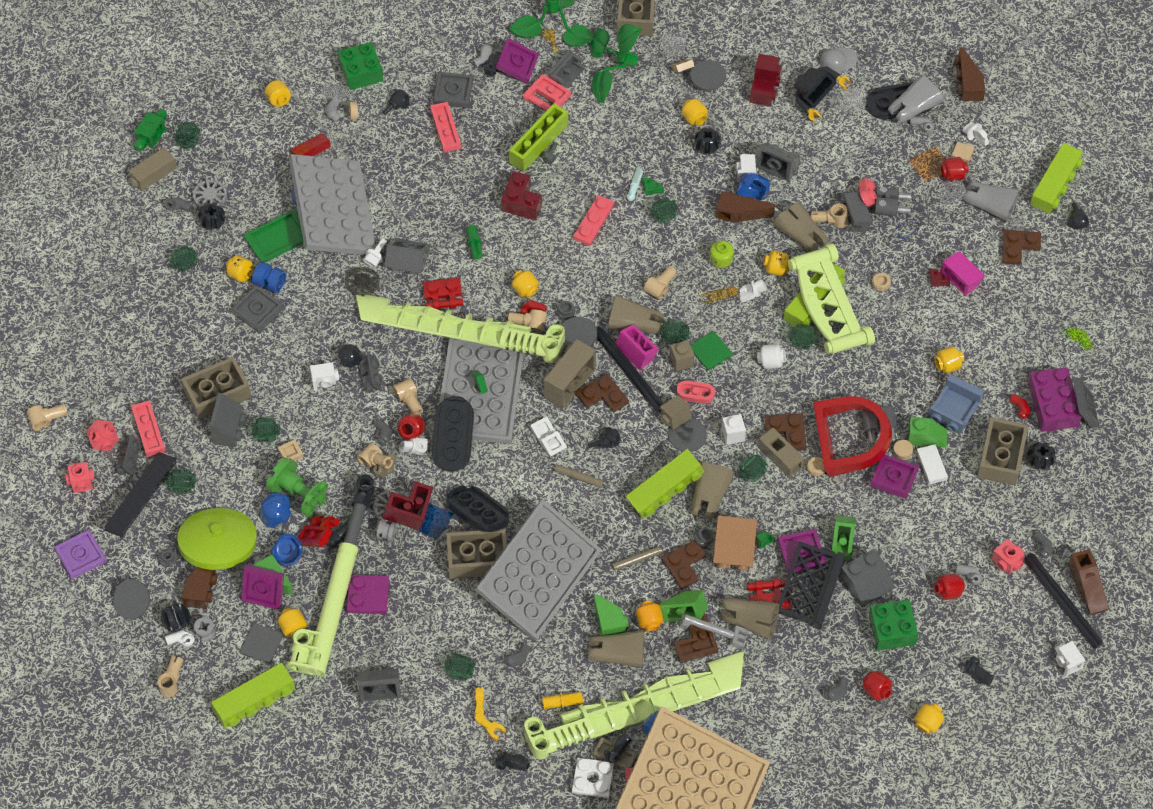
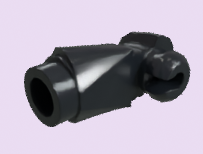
[484,51,501,77]
[326,522,349,548]
[964,656,994,686]
[604,732,632,763]
[495,751,531,772]

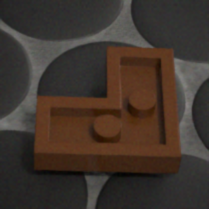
[1002,229,1041,265]
[576,374,629,413]
[764,414,807,450]
[662,540,706,590]
[674,615,719,663]

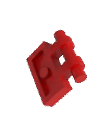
[423,277,464,310]
[298,516,340,547]
[747,578,792,611]

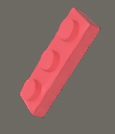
[430,102,461,153]
[574,195,614,246]
[131,400,165,457]

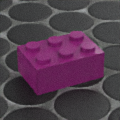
[1028,367,1081,432]

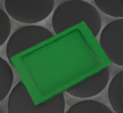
[243,209,304,262]

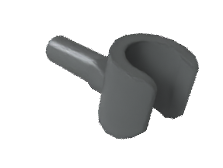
[544,142,558,165]

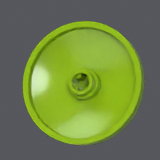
[177,508,257,570]

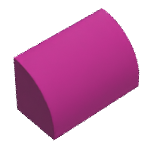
[940,251,985,296]
[616,324,659,370]

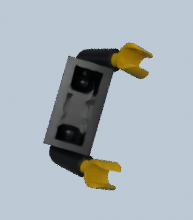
[794,66,851,123]

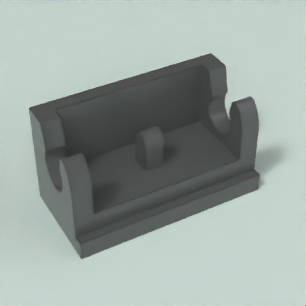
[548,50,585,89]
[840,192,873,233]

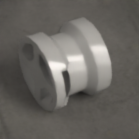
[376,520,397,542]
[194,617,215,641]

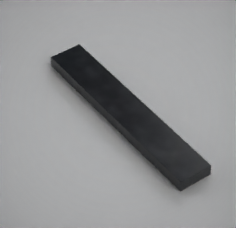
[105,452,176,538]

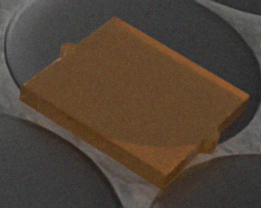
[909,146,946,182]

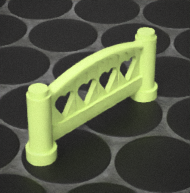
[788,243,875,354]

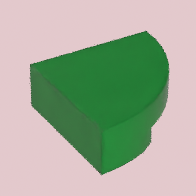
[642,177,664,195]
[471,370,488,394]
[755,532,775,549]

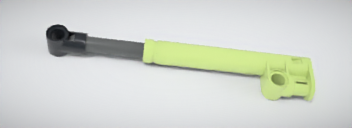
[286,474,374,677]

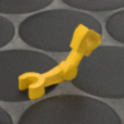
[475,688,506,741]

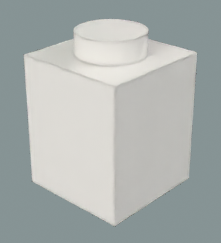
[721,414,746,445]

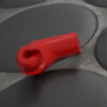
[519,300,547,314]
[1009,394,1031,419]

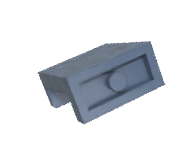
[927,374,984,434]

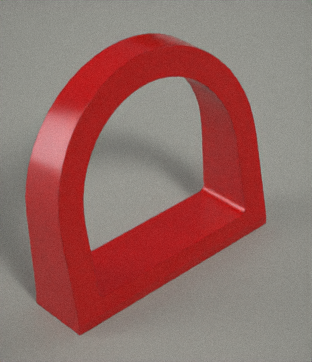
[813,396,892,477]

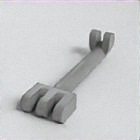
[679,614,747,649]

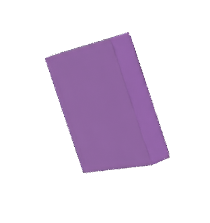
[54,529,107,579]

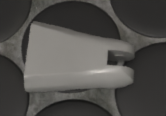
[888,75,944,123]
[962,182,1020,222]

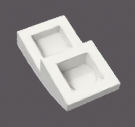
[530,417,567,457]

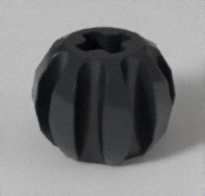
[694,128,721,155]
[198,203,226,231]
[1027,442,1056,470]
[161,603,191,631]

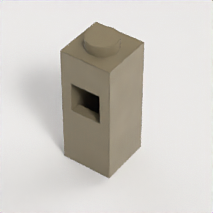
[129,147,177,192]
[758,428,804,478]

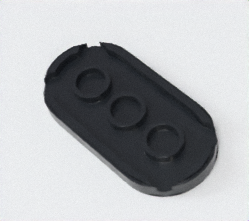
[865,82,933,120]
[432,396,474,473]
[447,486,509,532]

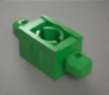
[134,109,167,152]

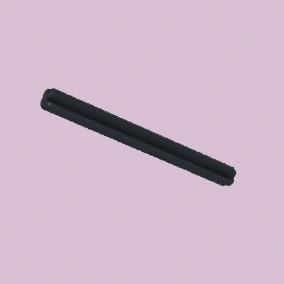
[597,327,664,413]
[1024,553,1103,649]

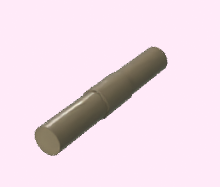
[554,464,604,488]
[612,546,662,571]

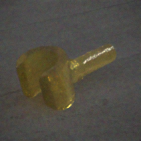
[545,29,558,52]

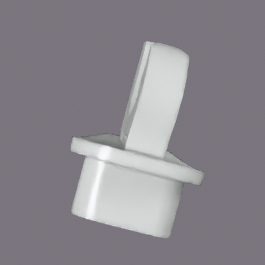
[963,122,989,146]
[363,239,387,268]
[740,279,768,302]
[399,438,428,455]

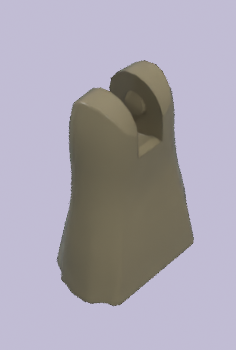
[773,201,828,252]
[608,295,665,334]
[691,461,734,520]
[721,598,779,640]
[588,630,645,668]

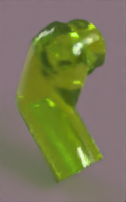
[1068,327,1093,350]

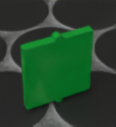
[691,331,733,370]

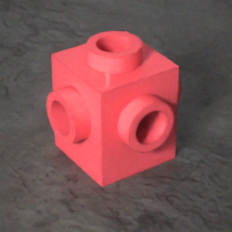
[86,420,119,451]
[65,462,95,493]
[992,539,1025,575]

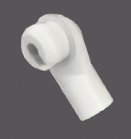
[164,630,194,646]

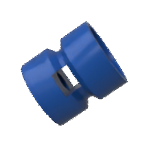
[252,262,287,293]

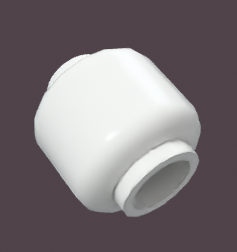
[757,344,786,369]

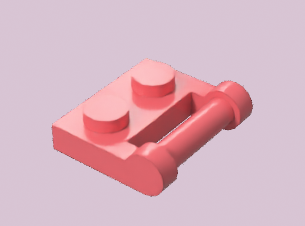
[523,74,571,111]

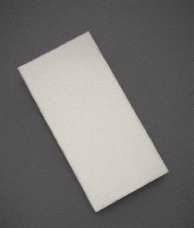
[916,445,948,484]

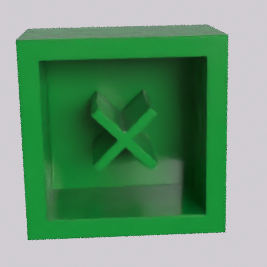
[337,42,384,91]
[869,599,918,651]

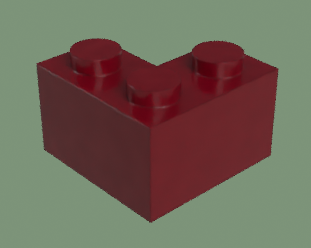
[749,53,782,107]
[501,171,542,221]
[382,481,433,530]

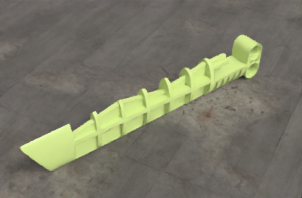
[356,293,565,363]
[524,651,744,760]

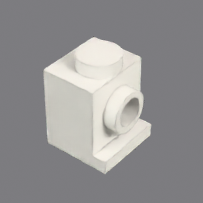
[736,154,756,182]
[310,362,339,391]
[1055,641,1085,677]

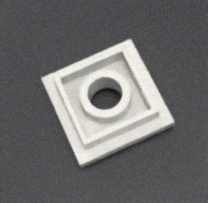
[572,758,614,798]

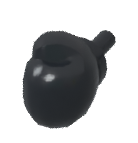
[383,89,410,115]
[1068,202,1089,230]
[588,427,621,449]

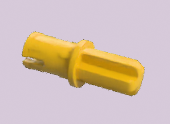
[542,692,583,710]

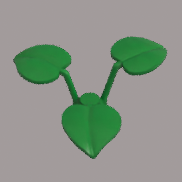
[509,0,593,47]
[590,24,642,103]

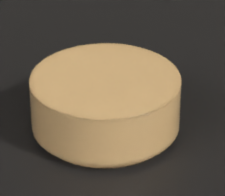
[349,102,358,120]
[872,273,891,291]
[893,440,913,460]
[807,457,825,476]

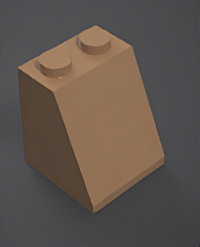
[713,516,757,571]

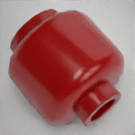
[940,157,969,182]
[397,413,425,440]
[934,573,965,600]
[863,671,893,701]

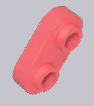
[859,178,877,207]
[677,381,715,404]

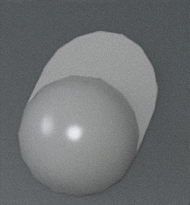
[820,47,858,73]

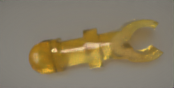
[701,287,738,304]

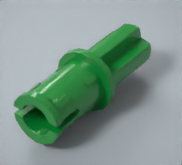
[466,225,483,260]

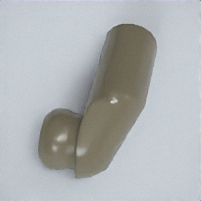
[373,453,396,477]

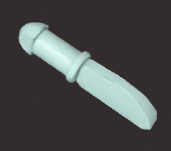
[626,166,643,201]

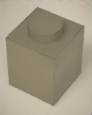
[670,340,695,372]
[660,395,692,430]

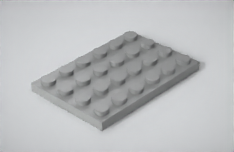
[289,154,376,255]
[439,338,524,444]
[474,499,602,640]

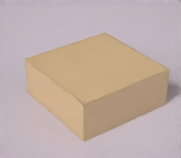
[671,59,694,72]
[951,141,975,164]
[278,439,304,461]

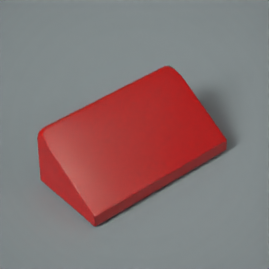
[290,133,331,156]

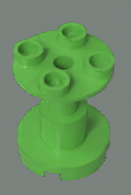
[266,458,328,517]

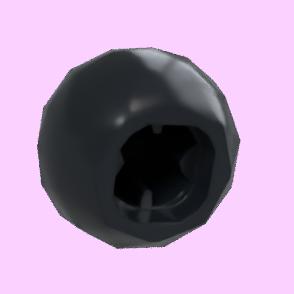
[338,344,361,368]

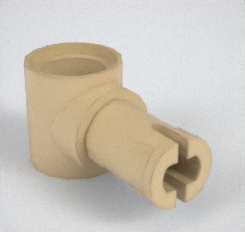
[811,204,849,228]
[644,266,677,300]
[508,310,547,333]
[392,378,423,415]
[27,404,68,431]
[357,443,393,469]
[158,656,183,697]

